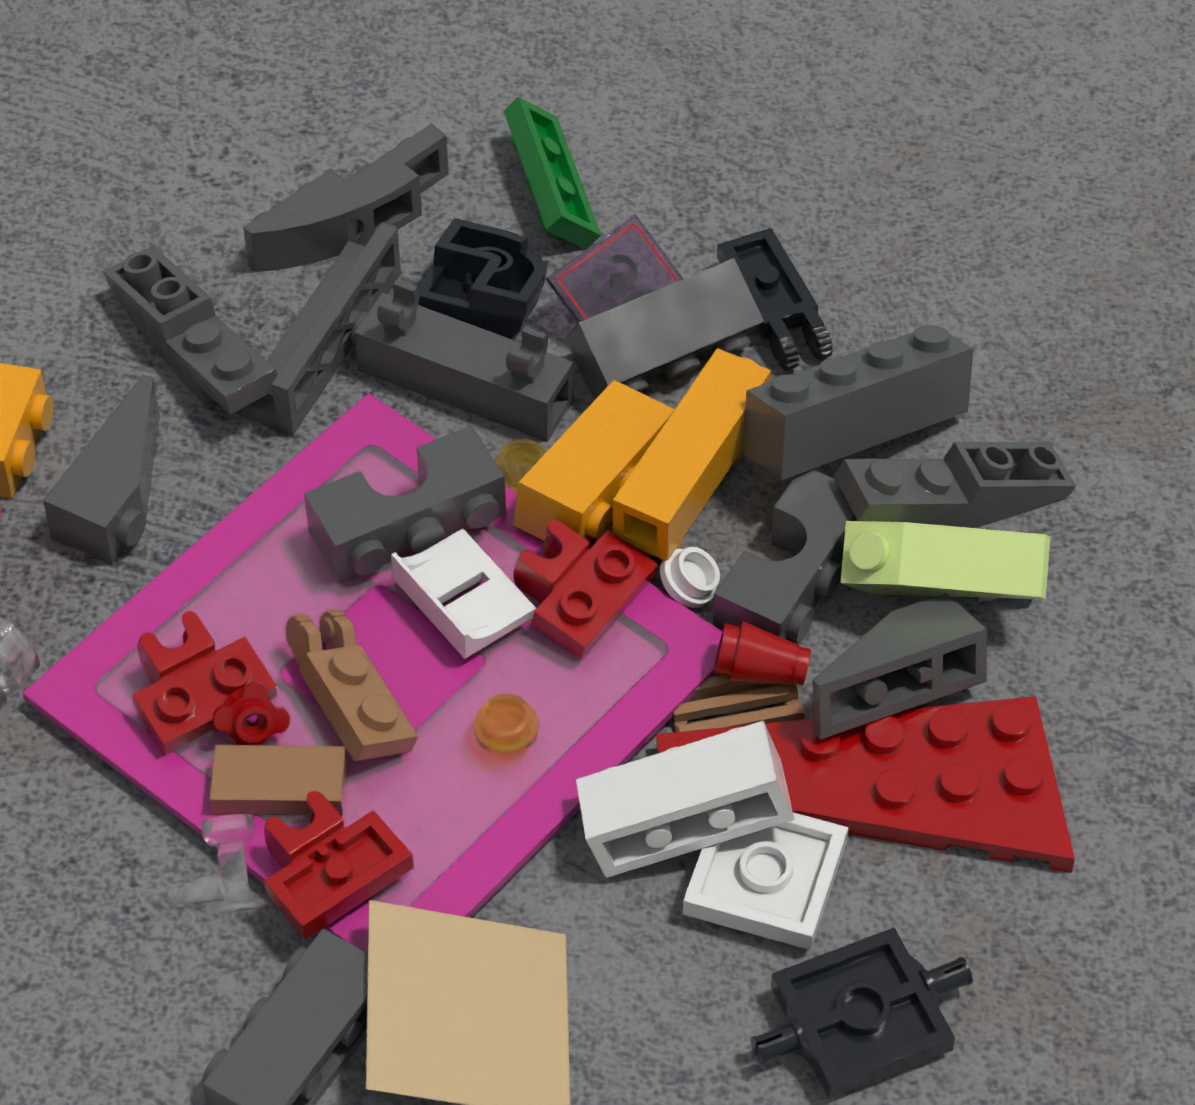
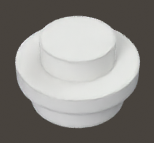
[660,547,720,608]

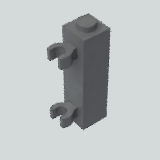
[352,280,574,442]

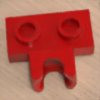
[513,520,658,660]
[132,611,277,755]
[264,791,414,940]

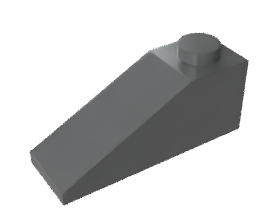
[43,374,160,565]
[813,593,987,739]

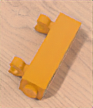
[613,348,771,561]

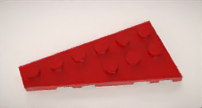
[656,696,1075,873]

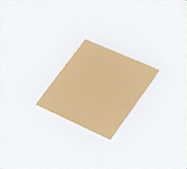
[366,900,570,1105]

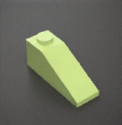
[841,521,1050,599]

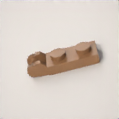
[284,609,418,761]

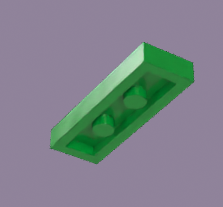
[503,97,602,249]

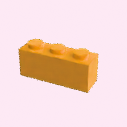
[513,380,675,542]

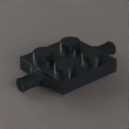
[750,927,973,1099]

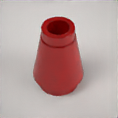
[714,621,811,686]

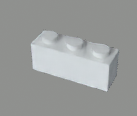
[576,720,795,878]

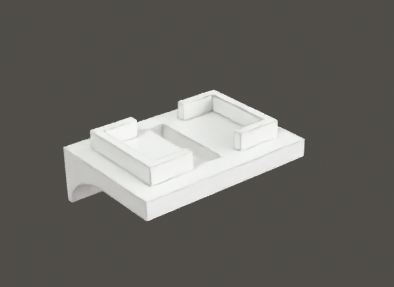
[391,528,536,659]

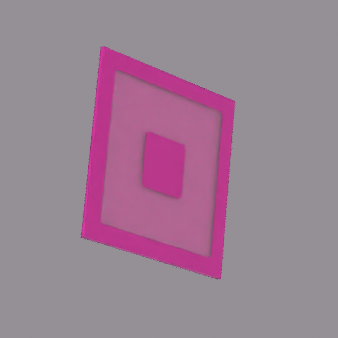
[22,393,722,953]

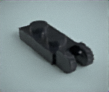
[717,228,833,371]

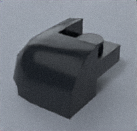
[418,218,548,339]

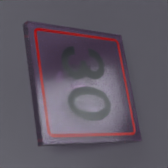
[545,214,683,323]

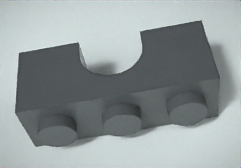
[304,425,506,583]
[713,469,858,643]

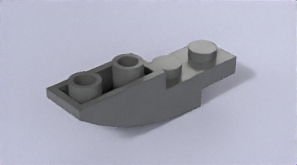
[243,124,449,272]
[104,246,277,415]
[834,442,1076,528]

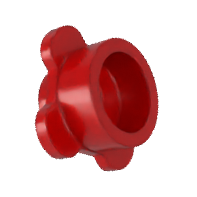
[213,682,290,745]

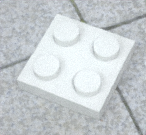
[683,813,848,950]

